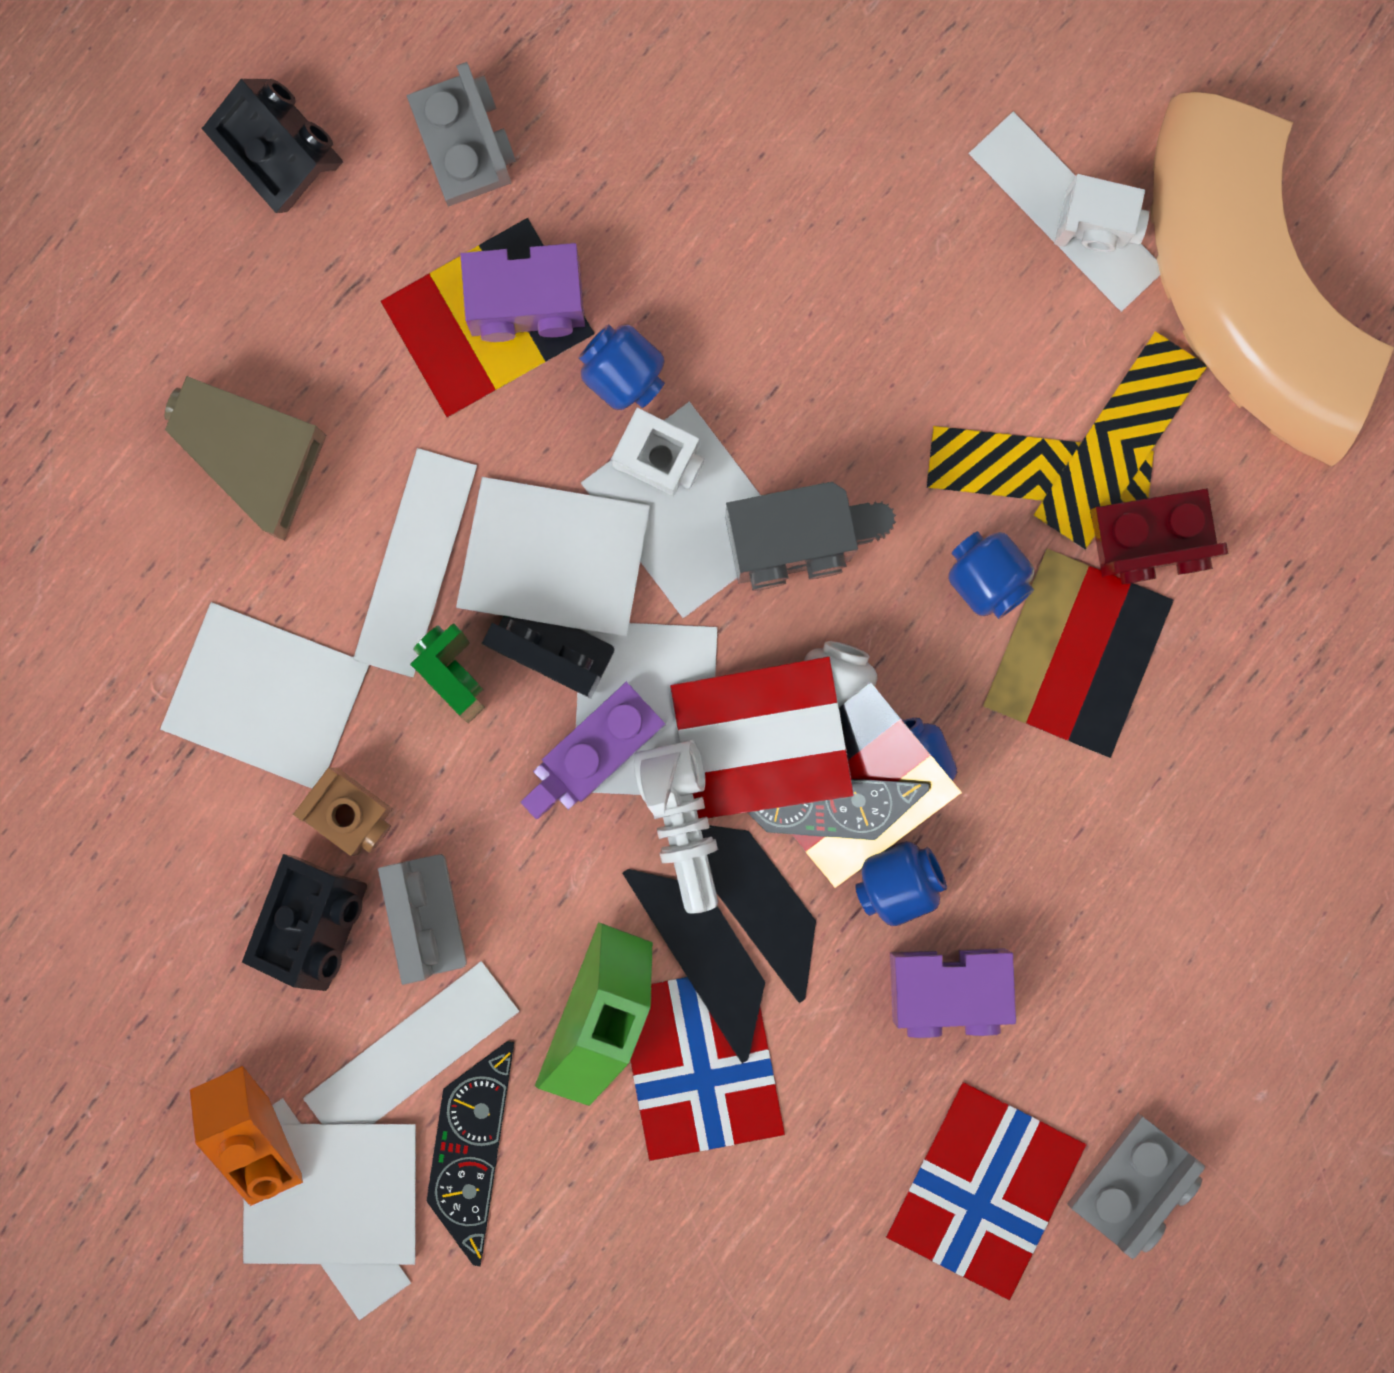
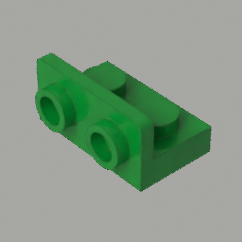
[410,623,485,724]

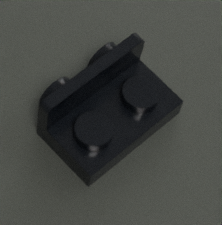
[201,79,343,213]
[481,616,615,699]
[242,854,367,991]

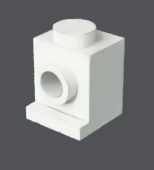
[1054,174,1149,252]
[611,407,705,496]

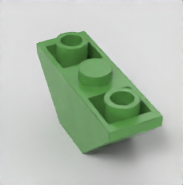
[535,922,653,1106]

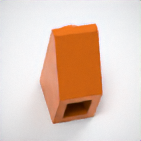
[189,1066,303,1206]

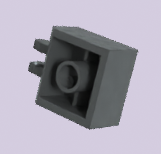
[725,482,896,591]

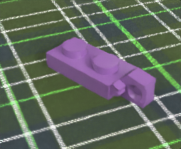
[520,681,666,819]

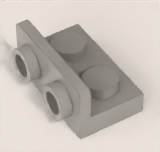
[406,62,516,207]
[378,854,467,985]
[1067,1113,1205,1259]

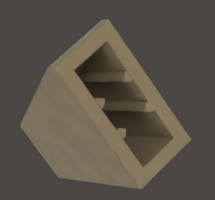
[164,376,327,541]

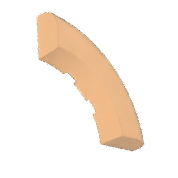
[1150,92,1394,466]

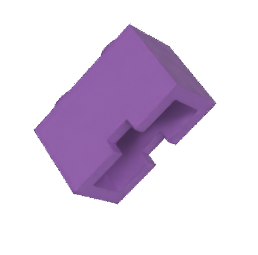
[460,243,585,342]
[890,948,1016,1038]

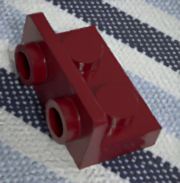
[1090,488,1229,585]

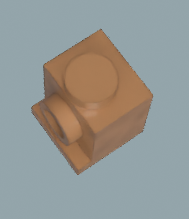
[293,767,393,856]

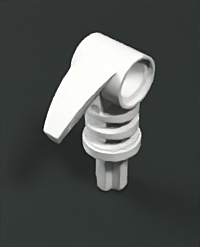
[634,740,718,913]

